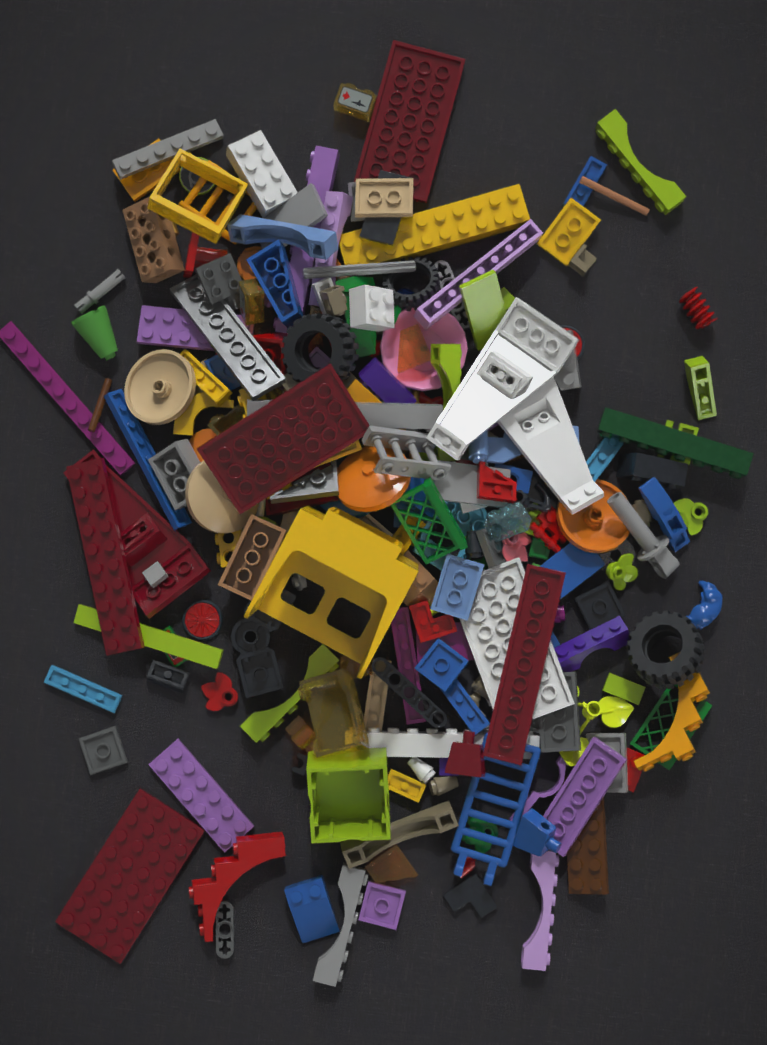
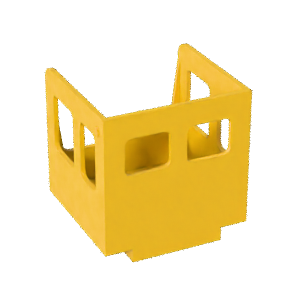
[244,505,419,679]

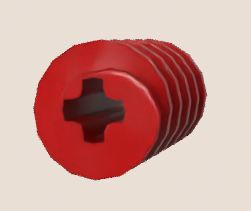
[679,287,718,329]

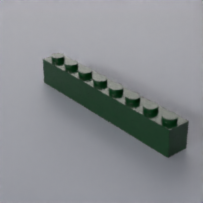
[596,407,754,479]

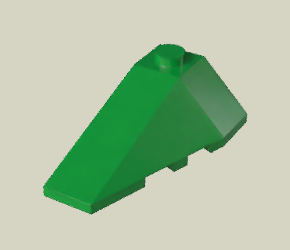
[335,276,377,359]

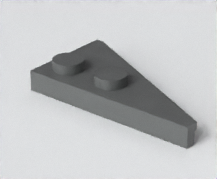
[270,460,339,504]

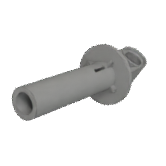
[607,492,680,579]

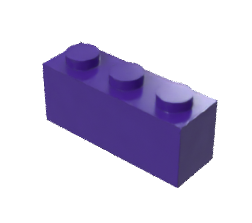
[359,357,417,403]

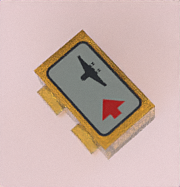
[334,83,377,122]
[239,278,264,325]

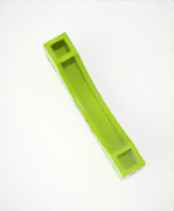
[595,109,686,215]
[431,344,462,461]
[240,644,339,743]

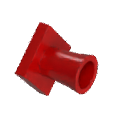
[183,232,228,278]

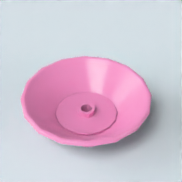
[380,306,468,391]

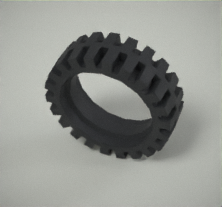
[383,256,440,311]

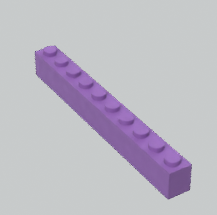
[273,146,340,333]

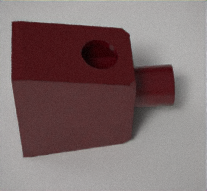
[445,731,486,777]

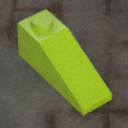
[684,356,717,420]

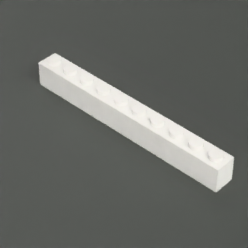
[344,727,540,759]

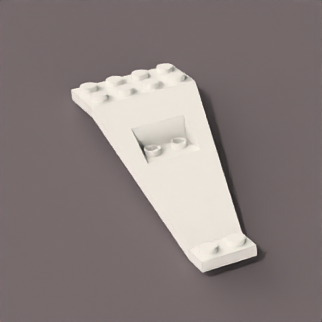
[426,297,579,460]
[493,366,604,515]

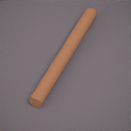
[579,176,650,216]

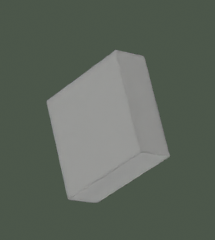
[142,561,169,588]

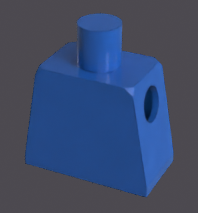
[513,808,562,856]

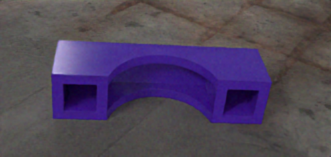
[554,616,631,672]

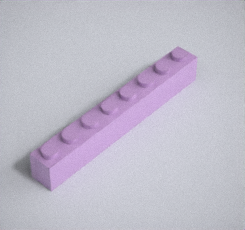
[414,219,543,330]

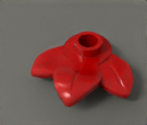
[201,672,238,711]

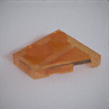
[397,324,431,374]

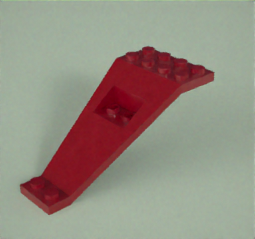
[63,449,211,619]

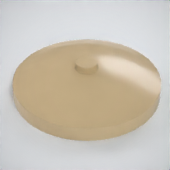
[124,349,196,425]
[185,460,260,533]

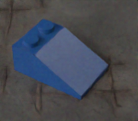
[284,875,340,943]

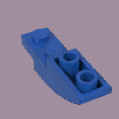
[639,477,690,552]

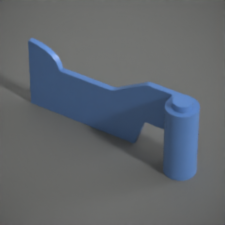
[468,426,580,464]

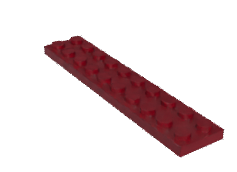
[66,458,145,655]
[483,564,566,765]

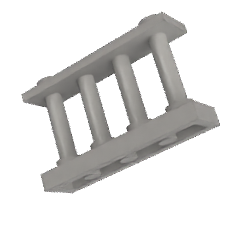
[362,426,451,481]

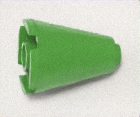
[71,305,118,361]

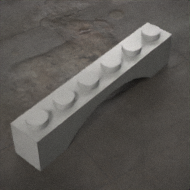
[313,862,368,987]

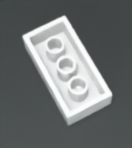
[226,130,298,218]

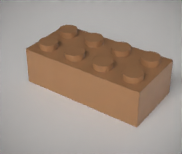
[218,514,288,601]

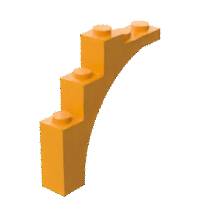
[634,652,710,771]

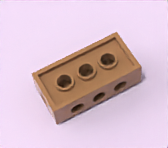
[123,197,185,283]

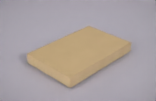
[355,178,414,218]

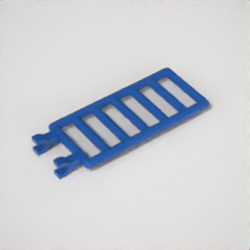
[451,732,541,886]

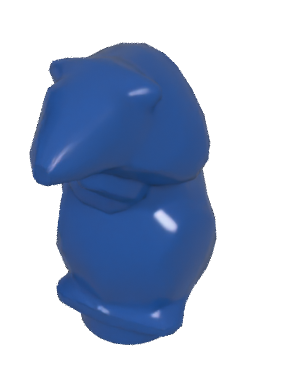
[686,581,723,630]

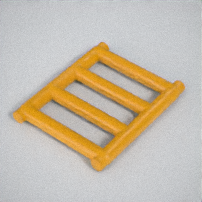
[178,160,257,245]

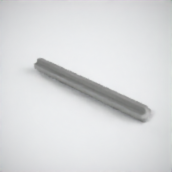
[303,261,416,279]

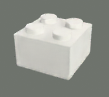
[349,285,395,332]

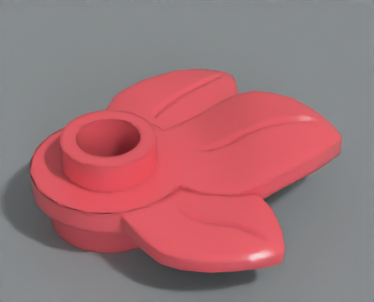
[501,529,531,562]

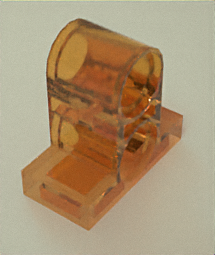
[285,715,325,753]

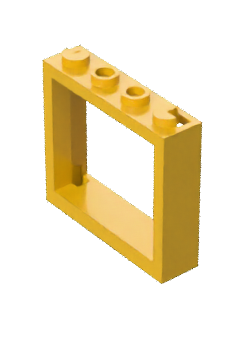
[147,149,248,244]

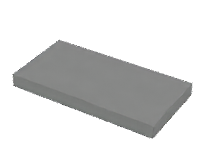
[260,183,328,249]
[433,460,511,508]

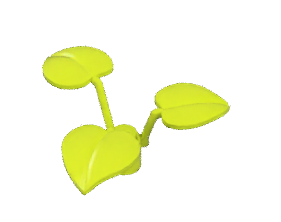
[559,686,634,766]

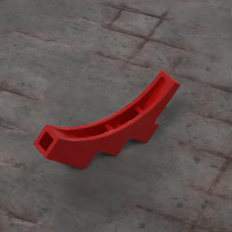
[188,832,286,942]

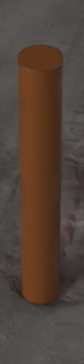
[88,378,112,433]

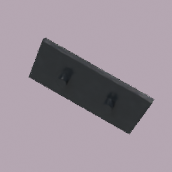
[360,170,411,246]

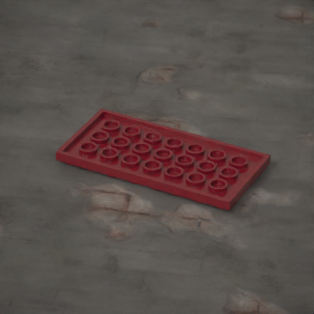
[354,40,466,203]
[197,363,370,515]
[55,788,205,964]

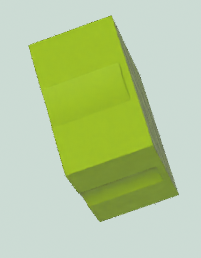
[306,747,391,843]

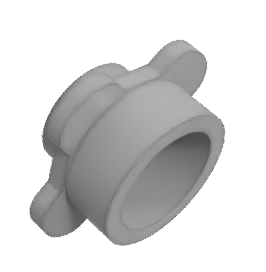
[291,573,307,591]

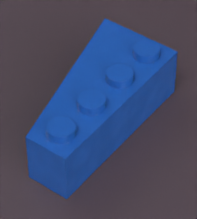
[246,239,303,329]

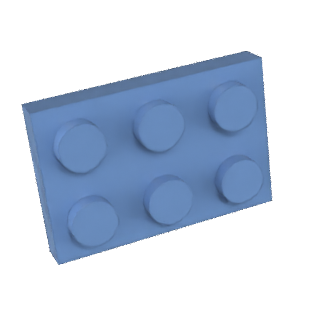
[431,554,484,621]

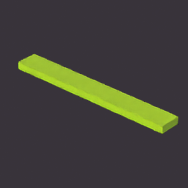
[73,604,224,669]

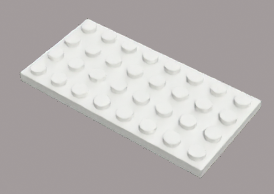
[459,557,575,719]

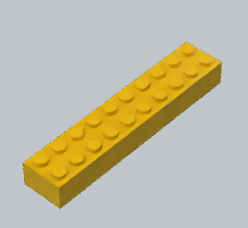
[339,184,530,277]

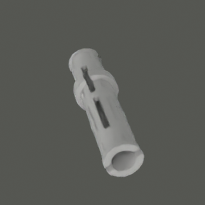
[74,269,125,314]

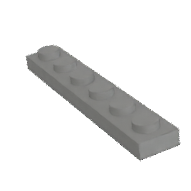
[112,119,224,180]

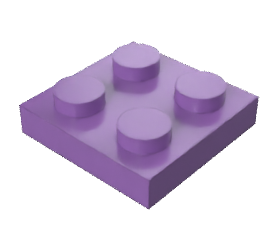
[358,881,406,930]

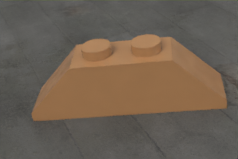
[401,550,438,606]

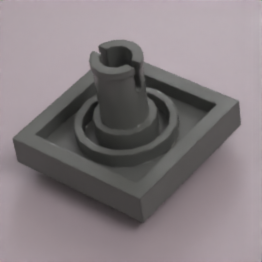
[195,253,246,304]

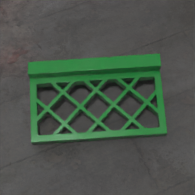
[391,477,468,564]
[630,684,712,770]

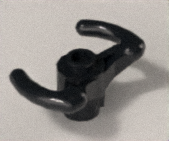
[496,482,551,527]

